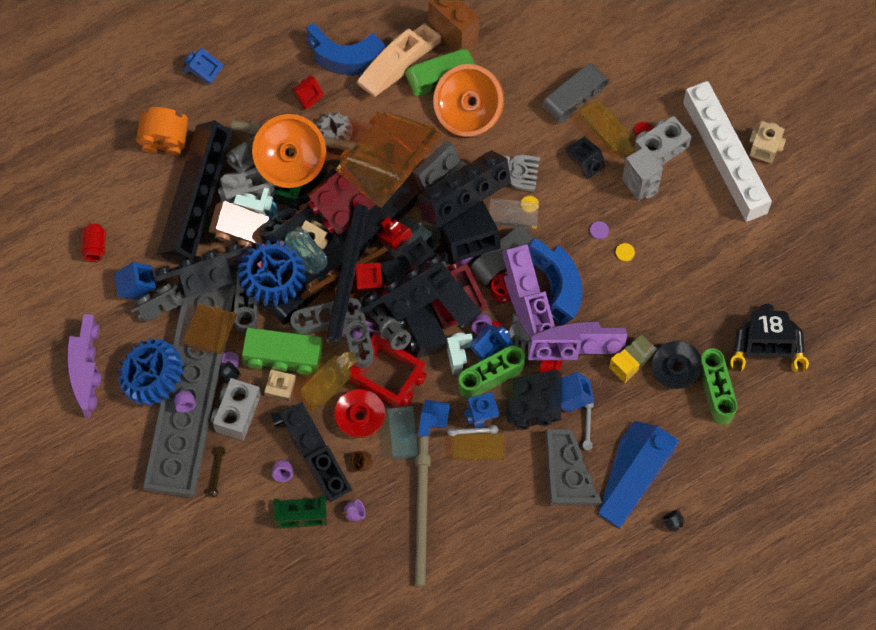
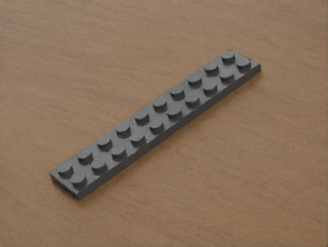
[143,255,241,498]

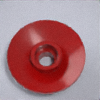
[335,389,385,438]

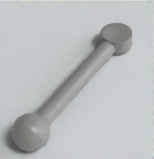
[582,403,594,451]
[447,425,498,436]

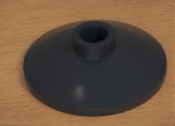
[652,341,702,389]

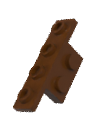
[301,246,388,302]

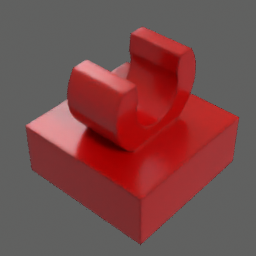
[292,75,324,110]
[377,217,413,250]
[356,263,382,291]

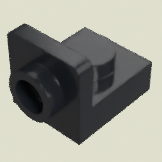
[565,136,606,179]

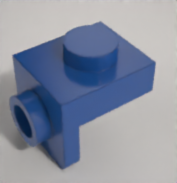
[469,324,514,361]
[464,392,499,428]

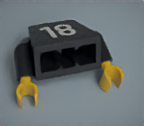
[730,303,809,372]

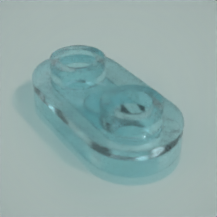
[285,228,327,274]

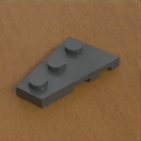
[545,429,602,506]

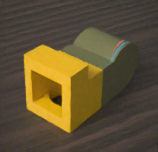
[609,335,657,383]

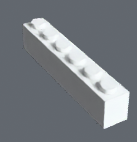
[683,81,772,222]

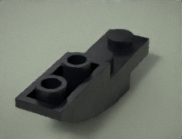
[401,236,482,328]
[279,402,353,503]

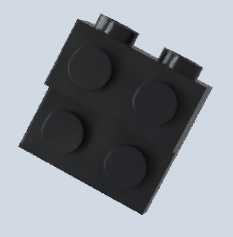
[507,369,562,430]

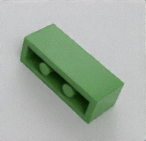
[242,328,323,376]

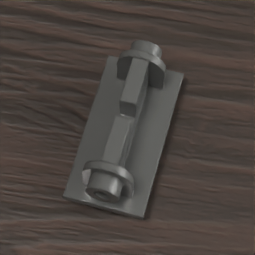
[227,135,256,174]
[131,282,185,322]

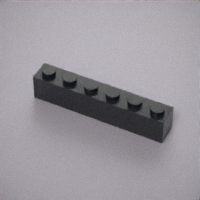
[157,120,233,265]

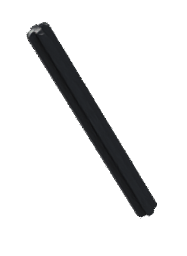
[326,204,368,344]

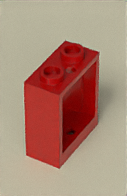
[348,334,427,412]

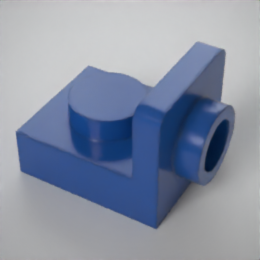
[182,48,224,85]
[418,399,450,437]

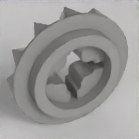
[315,111,353,141]

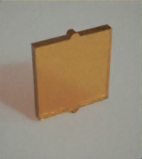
[183,303,237,354]

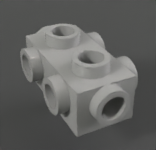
[218,166,278,204]

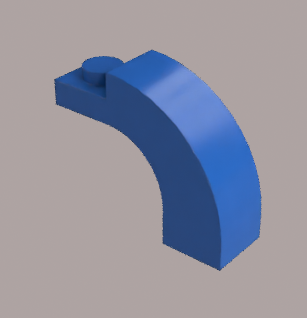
[306,23,387,75]
[526,238,582,326]

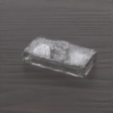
[489,198,539,229]

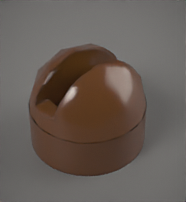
[351,451,373,472]

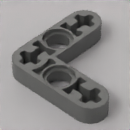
[291,298,374,369]

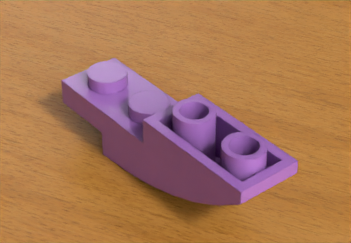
[502,244,555,339]
[68,314,101,419]
[528,322,627,360]

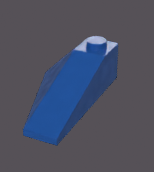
[598,421,679,529]

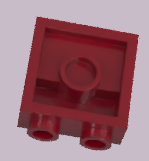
[307,164,376,235]
[429,262,488,330]

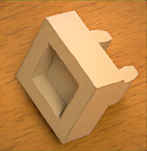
[264,370,296,401]

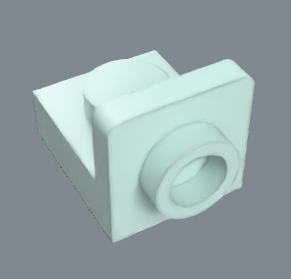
[234,187,273,215]
[446,333,473,375]

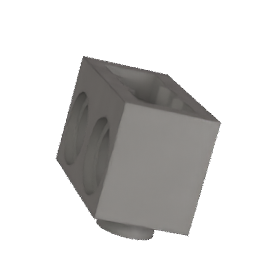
[633,115,692,166]
[622,146,663,201]
[211,378,261,441]

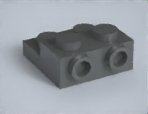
[412,141,466,192]

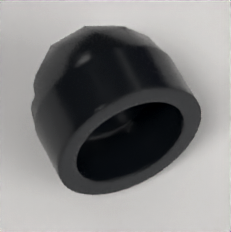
[219,361,241,383]
[661,509,684,532]

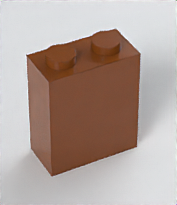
[428,0,479,52]

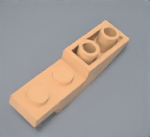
[357,23,441,97]

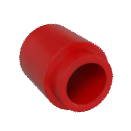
[80,223,106,262]

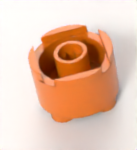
[136,107,189,156]

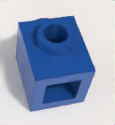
[114,262,156,300]
[561,372,594,413]

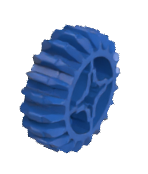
[238,240,306,306]
[117,338,184,406]

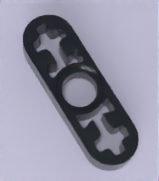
[258,194,315,245]

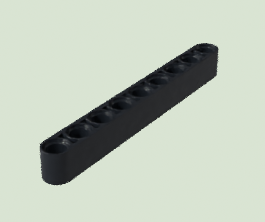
[265,163,422,325]

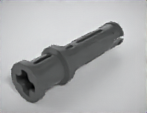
[359,292,411,350]

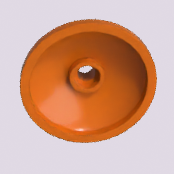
[433,64,504,137]
[252,114,326,188]

